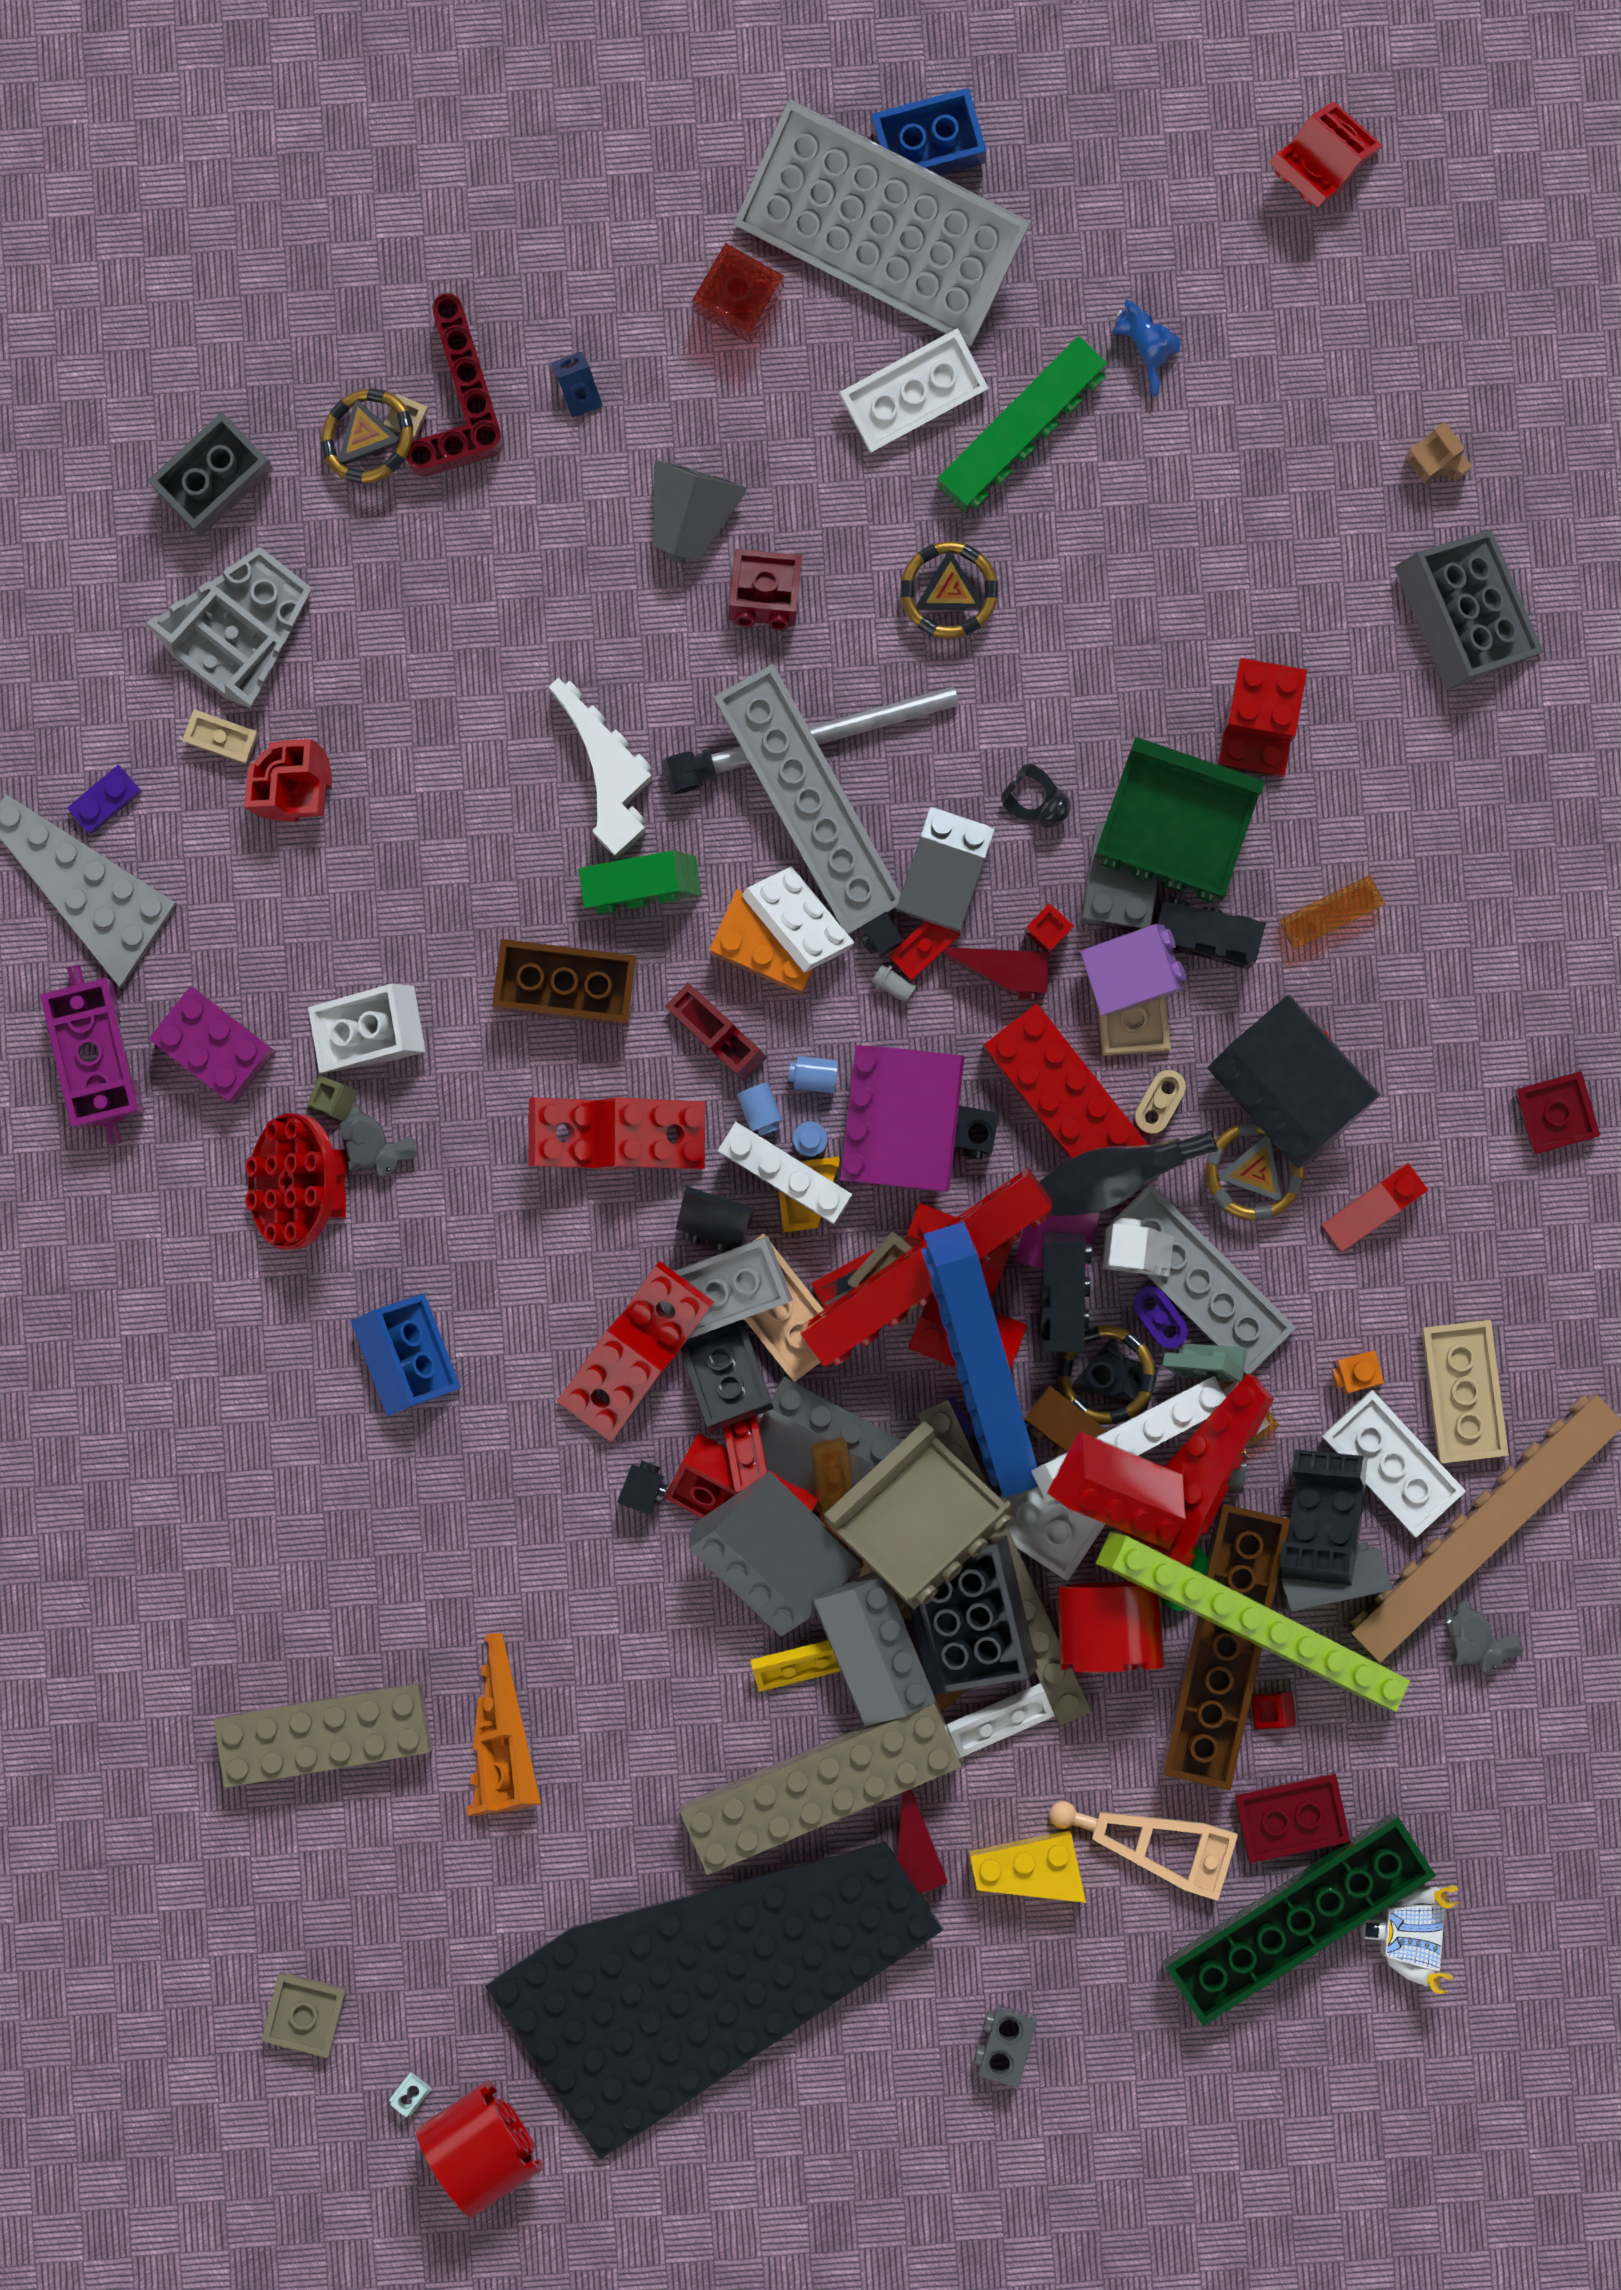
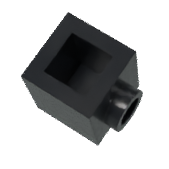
[617,1460,668,1515]

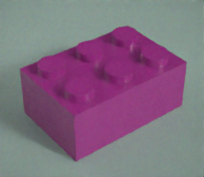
[148,985,276,1105]

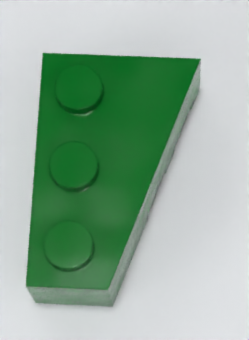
[578,850,702,915]

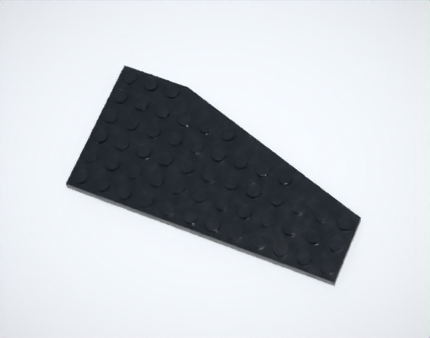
[485,1841,944,2160]

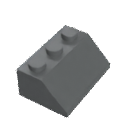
[1277,1542,1393,1612]

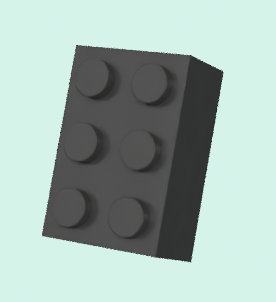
[148,412,274,537]

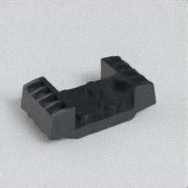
[1280,1449,1368,1585]

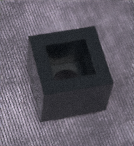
[860,911,903,958]

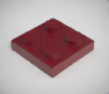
[1514,1071,1601,1155]

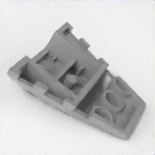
[146,547,312,708]

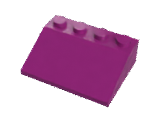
[840,1045,965,1192]

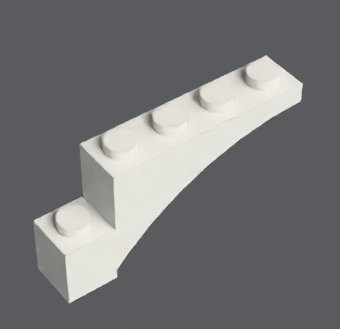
[549,677,653,860]

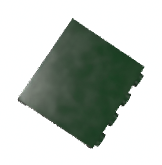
[1094,737,1265,903]

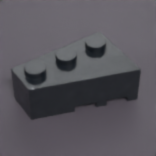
[1156,898,1266,970]
[1039,1232,1092,1352]

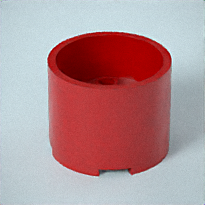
[1057,1582,1164,1672]
[416,2081,544,2218]

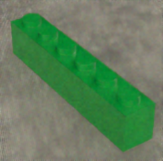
[936,335,1107,513]

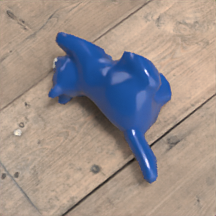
[1111,299,1180,397]

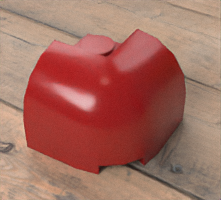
[244,739,332,822]

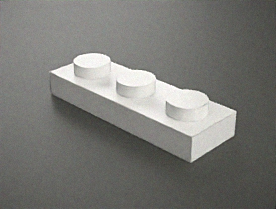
[946,1683,1055,1757]

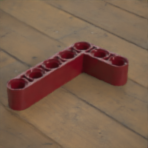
[406,293,503,477]

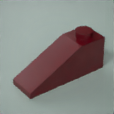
[945,947,1048,1002]
[897,1788,948,1894]

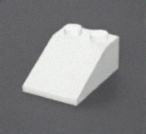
[308,984,426,1073]

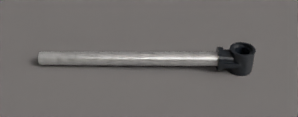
[662,686,959,795]

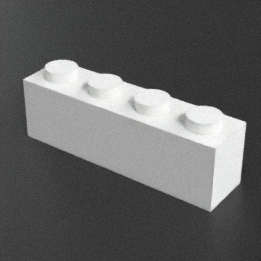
[718,1122,853,1225]

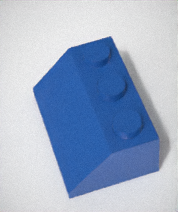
[351,1293,461,1416]

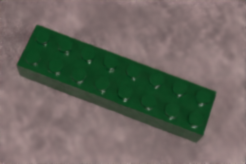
[1162,1812,1436,2027]

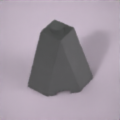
[654,460,747,563]

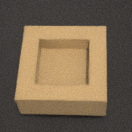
[384,394,428,440]

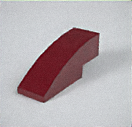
[665,982,767,1082]

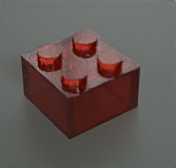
[692,243,784,344]

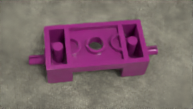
[40,965,144,1146]

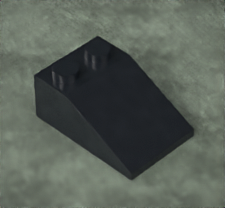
[676,1186,754,1252]

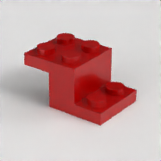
[1268,101,1383,208]
[1217,658,1307,778]

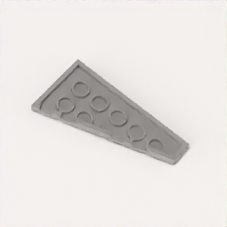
[0,794,177,989]

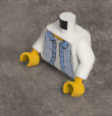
[1362,1885,1460,1994]

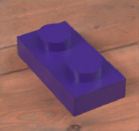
[67,764,142,835]

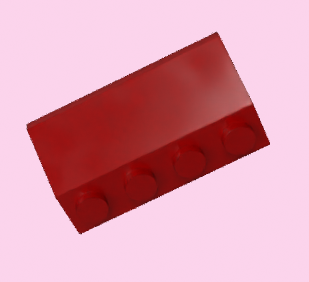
[1047,1431,1185,1550]
[664,1433,819,1518]

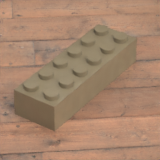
[213,1681,433,1788]

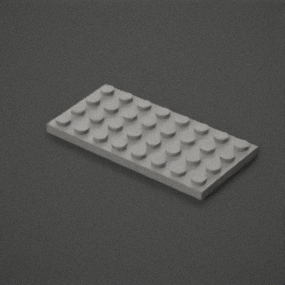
[734,100,1031,346]

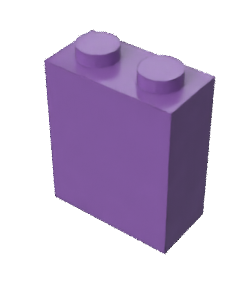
[1080,924,1186,1016]

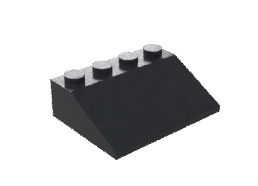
[1207,994,1381,1169]
[909,1535,1038,1695]

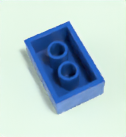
[871,87,987,176]

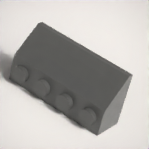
[812,1571,936,1727]

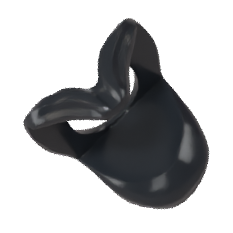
[1001,764,1071,828]

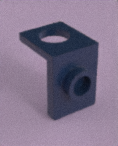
[551,352,603,417]

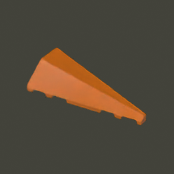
[467,1633,541,1816]

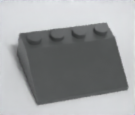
[1394,529,1543,690]
[759,1377,902,1515]
[689,1471,862,1637]

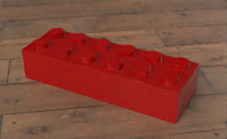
[982,1003,1148,1159]

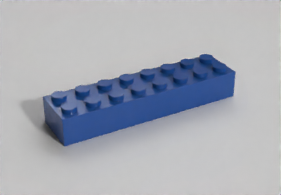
[921,1222,1039,1498]

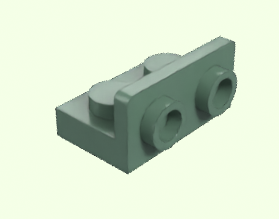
[1162,1344,1247,1382]

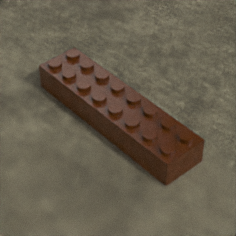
[1160,1503,1291,1791]

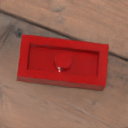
[888,921,961,981]

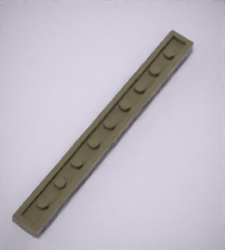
[917,1399,1092,1726]

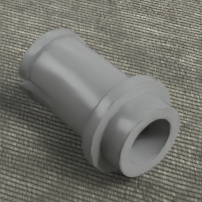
[871,964,916,1004]

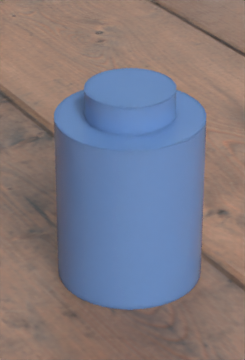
[788,1056,838,1094]
[737,1082,783,1137]
[793,1121,827,1158]

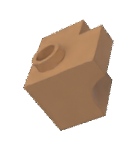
[1405,422,1472,484]

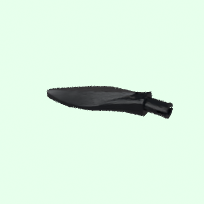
[1039,1131,1218,1216]

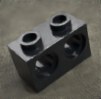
[954,1105,1000,1160]

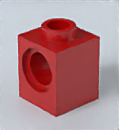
[1024,903,1074,955]

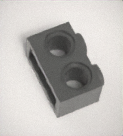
[973,2004,1037,2088]

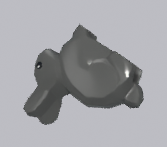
[340,1105,418,1178]
[1446,1600,1523,1674]

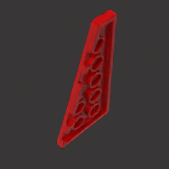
[1121,1374,1274,1567]

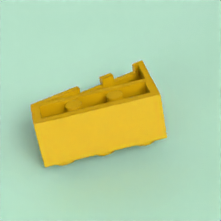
[968,1830,1086,1903]

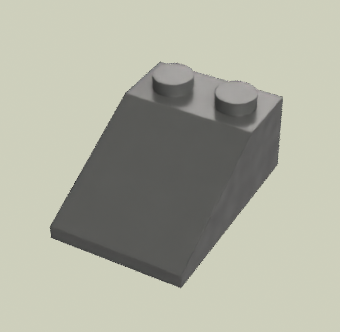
[896,807,995,932]
[1080,823,1157,932]

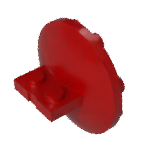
[245,1113,346,1250]

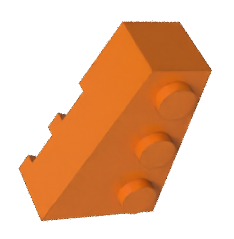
[709,888,815,996]

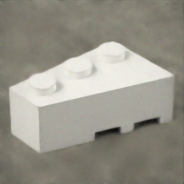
[1102,1218,1174,1277]

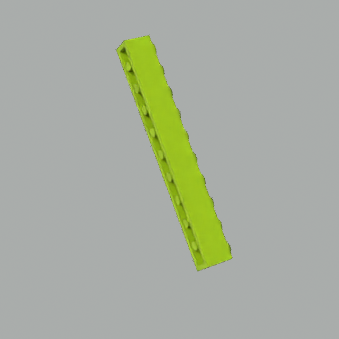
[1096,1532,1411,1712]

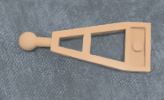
[1049,1801,1238,1901]

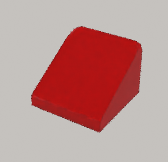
[1251,1691,1296,1729]

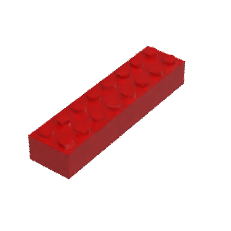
[800,1167,1052,1367]

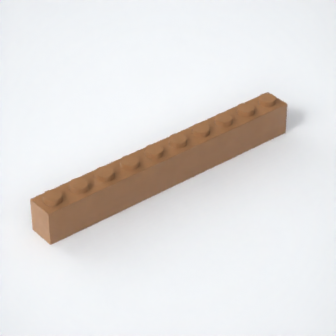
[1347,1394,1621,1663]

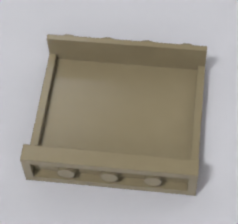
[824,1421,1014,1609]

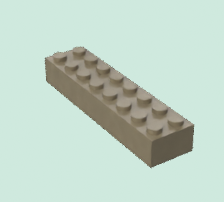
[680,1697,962,1875]

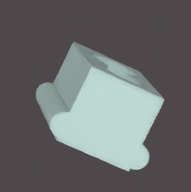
[389,2072,432,2117]

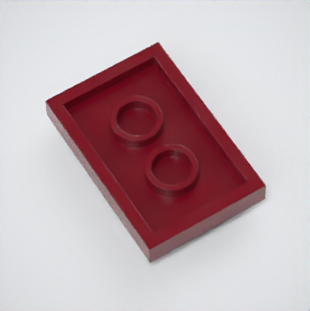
[1234,1773,1351,1863]

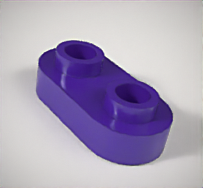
[1132,1286,1187,1348]

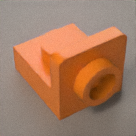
[1331,1350,1384,1394]

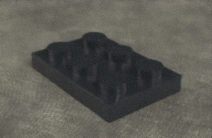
[681,1319,774,1433]

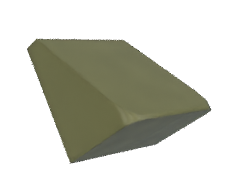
[306,1075,357,1121]

